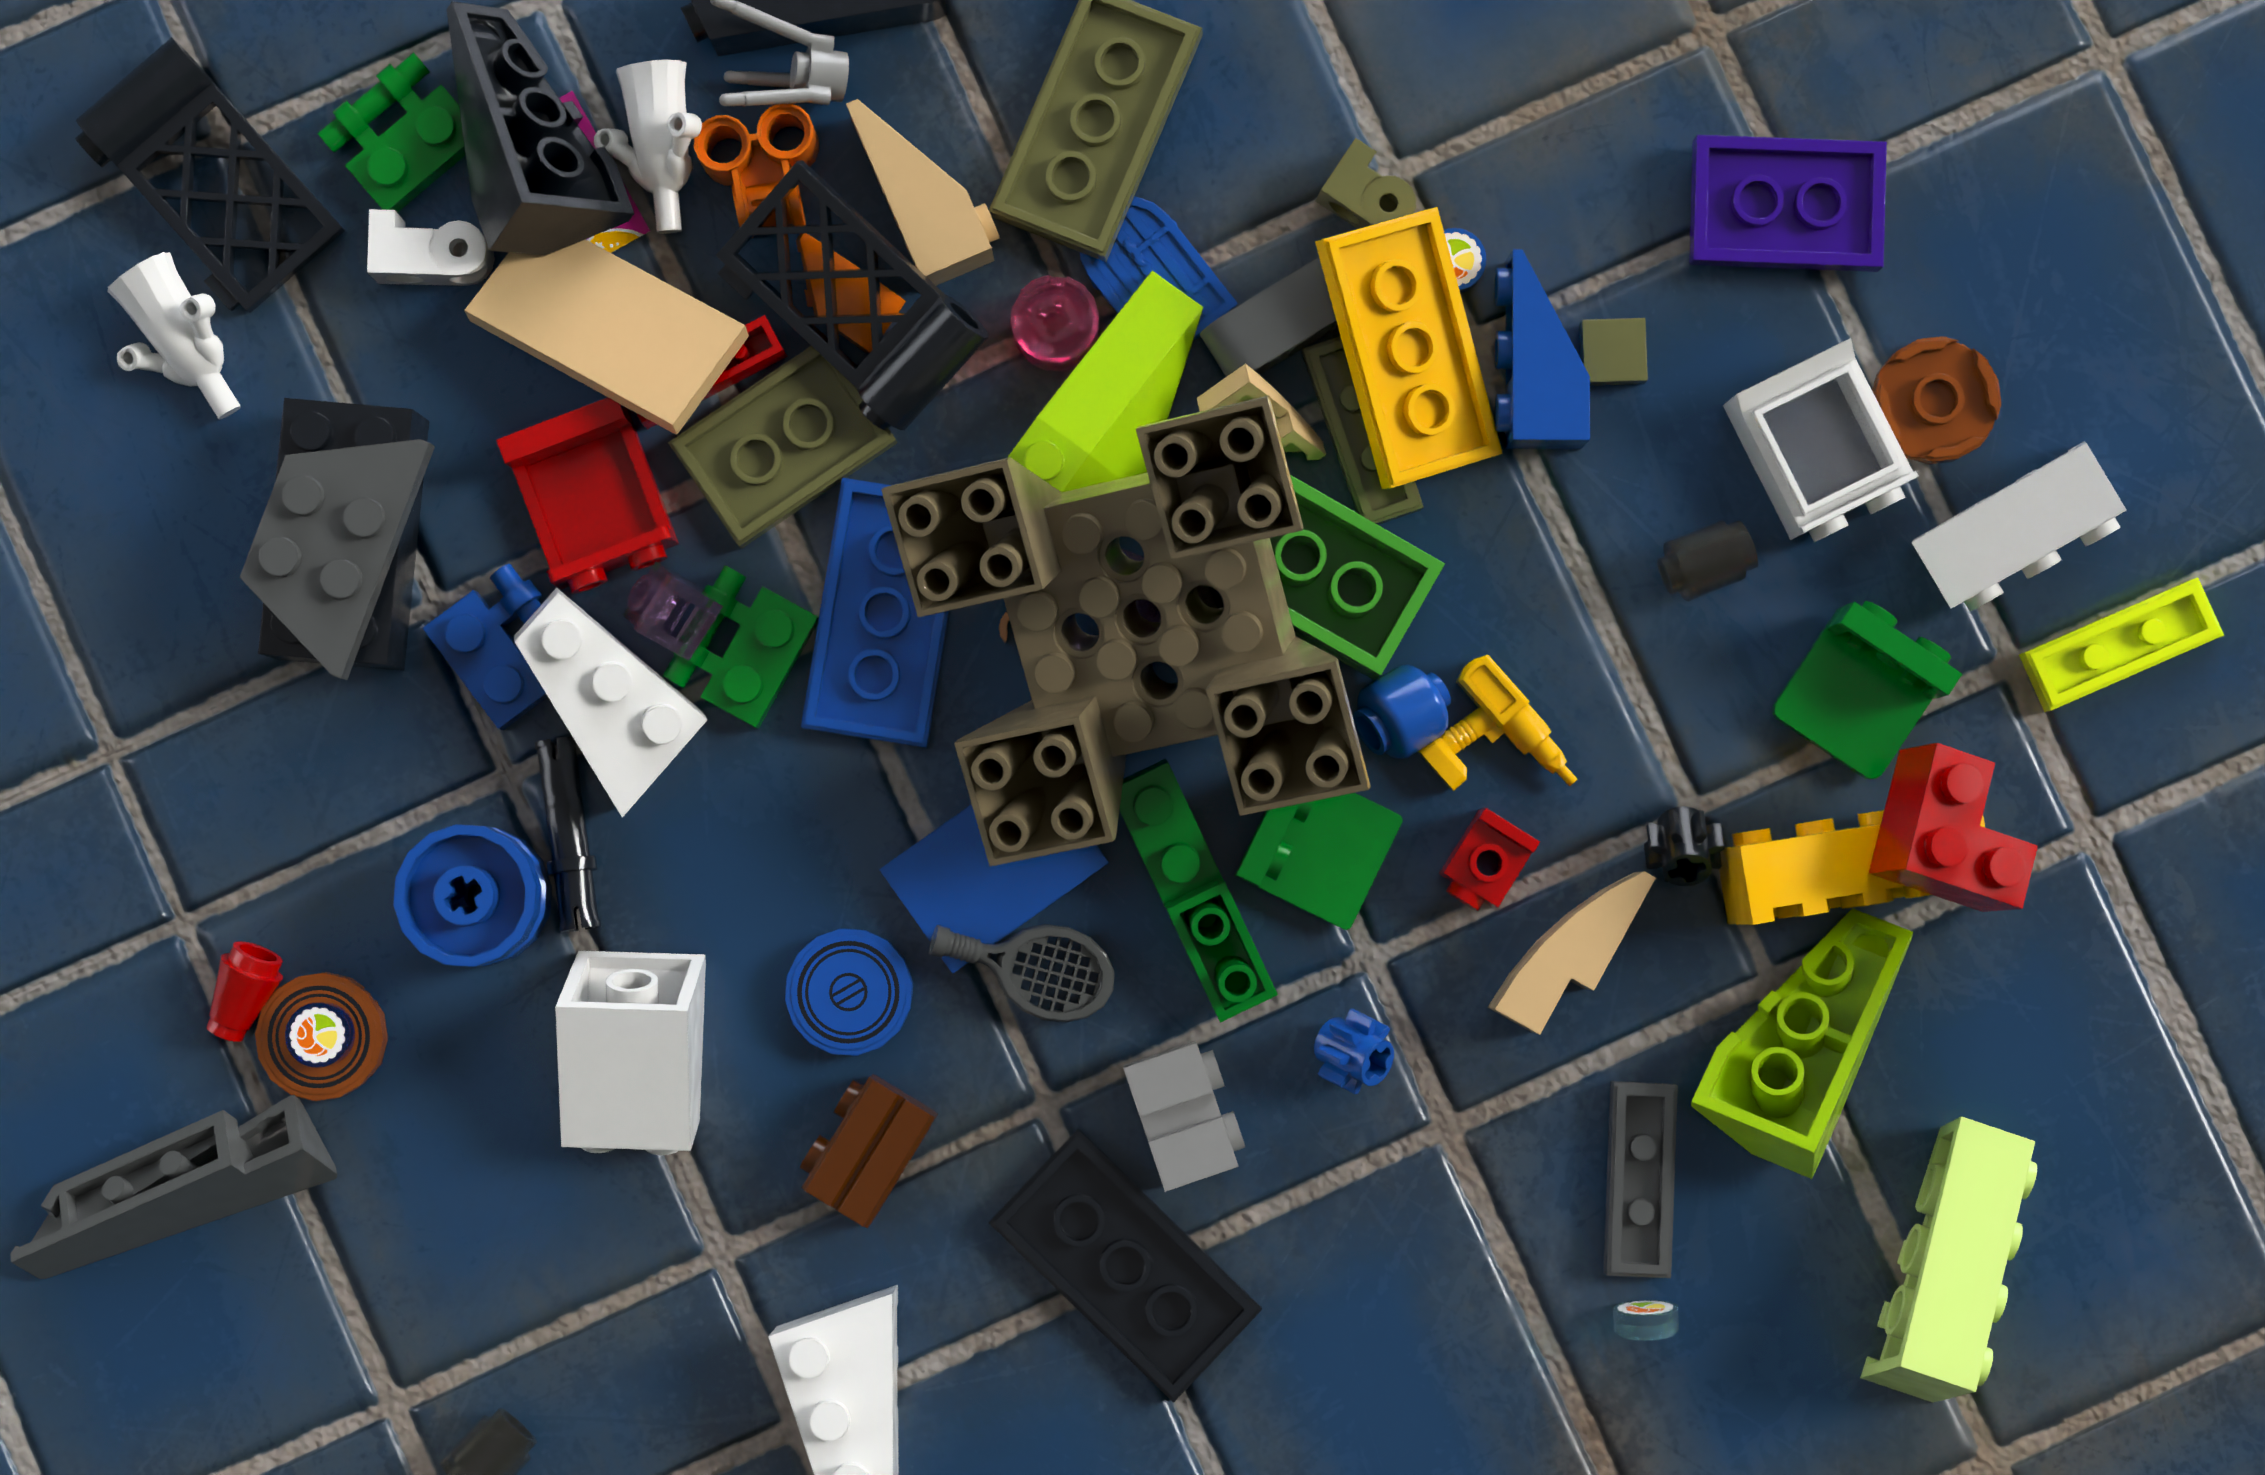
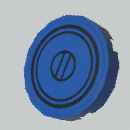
[785,928,913,1056]

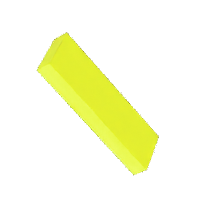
[2018,577,2224,712]

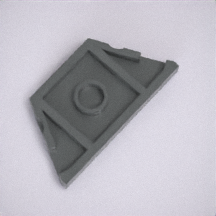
[240,439,435,680]

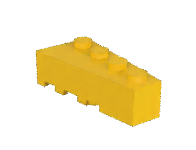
[1719,810,1985,925]

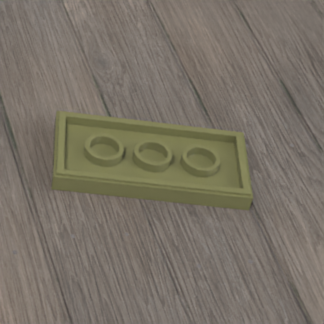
[989,0,1203,262]

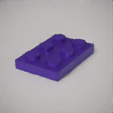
[1689,135,1887,272]

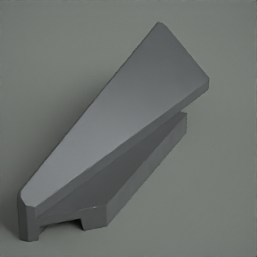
[10,1095,337,1279]

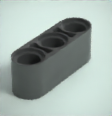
[1199,257,1338,377]

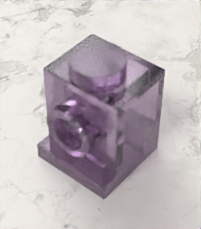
[622,561,723,661]

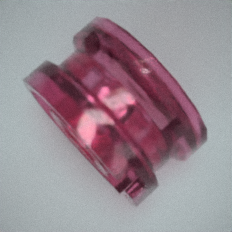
[1010,275,1099,371]

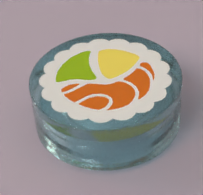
[1613,1299,1679,1341]

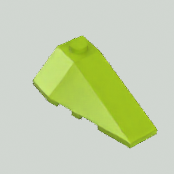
[1007,271,1203,492]
[1691,908,1913,1179]

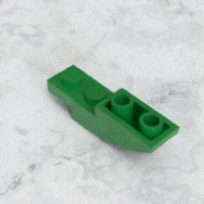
[1119,758,1278,1023]

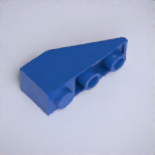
[1494,249,1590,449]

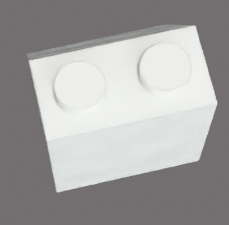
[555,951,706,1155]

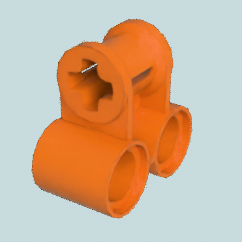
[694,104,819,238]

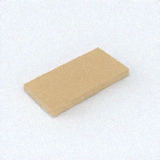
[464,239,749,435]

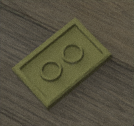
[668,346,898,549]

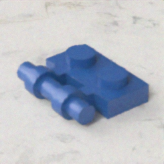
[422,564,548,731]

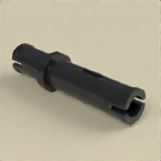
[534,737,601,933]

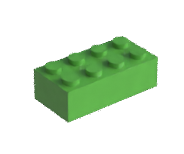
[1212,475,1445,680]

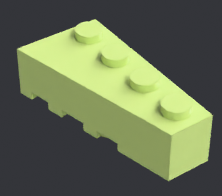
[1860,1116,2037,1403]

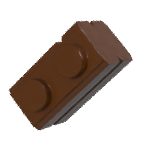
[800,1074,938,1229]

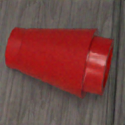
[206,941,283,1042]

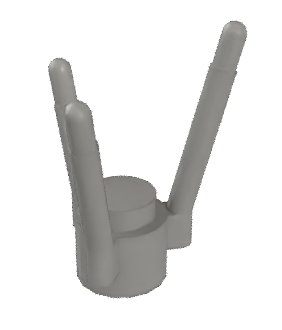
[710,0,849,107]

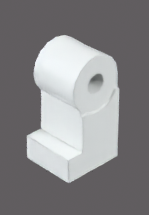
[367,209,495,286]

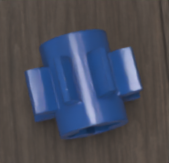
[1314,1009,1394,1094]

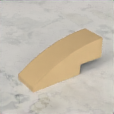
[1487,871,1656,1035]

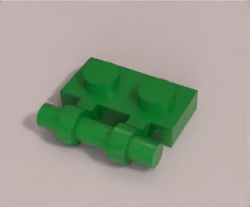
[317,52,466,213]
[662,565,819,729]

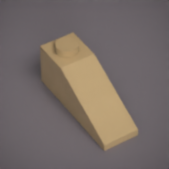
[846,99,1000,286]

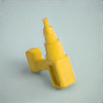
[1417,655,1578,791]

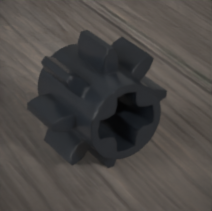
[1644,806,1725,886]

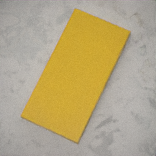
[1315,207,1503,489]

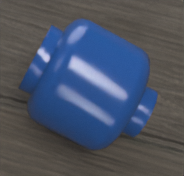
[1353,664,1451,759]

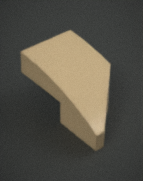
[1197,364,1326,460]

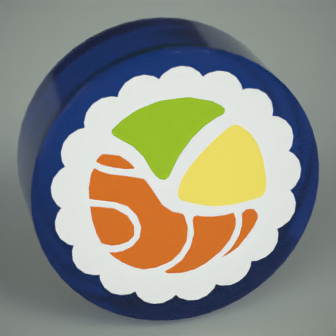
[285,1002,355,1068]

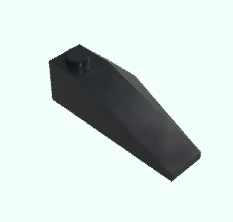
[447,1,634,256]

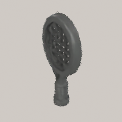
[929,924,1114,1023]

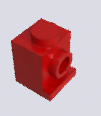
[1439,808,1540,911]

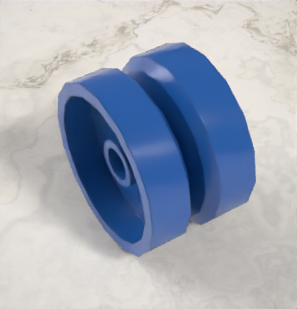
[393,824,552,967]

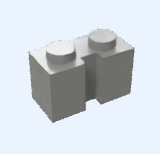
[1123,1041,1246,1192]

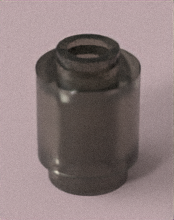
[1657,520,1758,602]
[440,1408,537,1475]

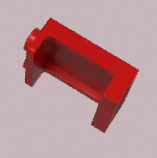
[496,397,679,594]

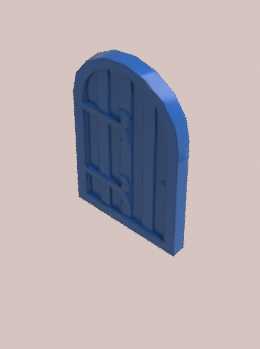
[1080,196,1238,340]

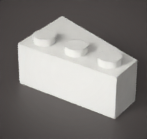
[1912,441,2127,611]
[514,587,708,818]
[768,1285,899,1475]

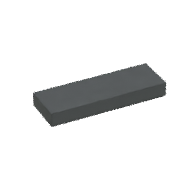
[1604,1081,1678,1278]

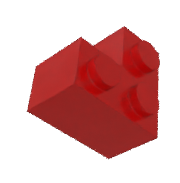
[1868,743,2038,912]

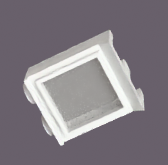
[1723,338,1918,542]

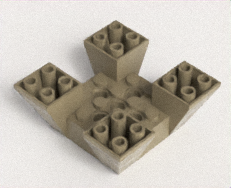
[881,395,1370,866]

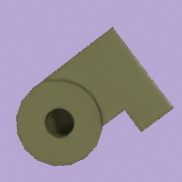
[1315,138,1416,229]

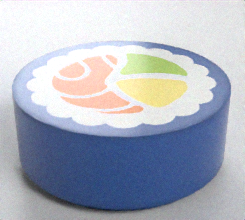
[1444,228,1486,294]

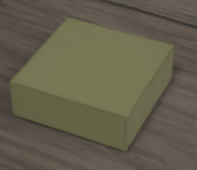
[1579,318,1648,386]

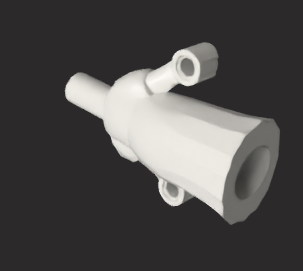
[594,60,702,234]
[107,252,241,419]

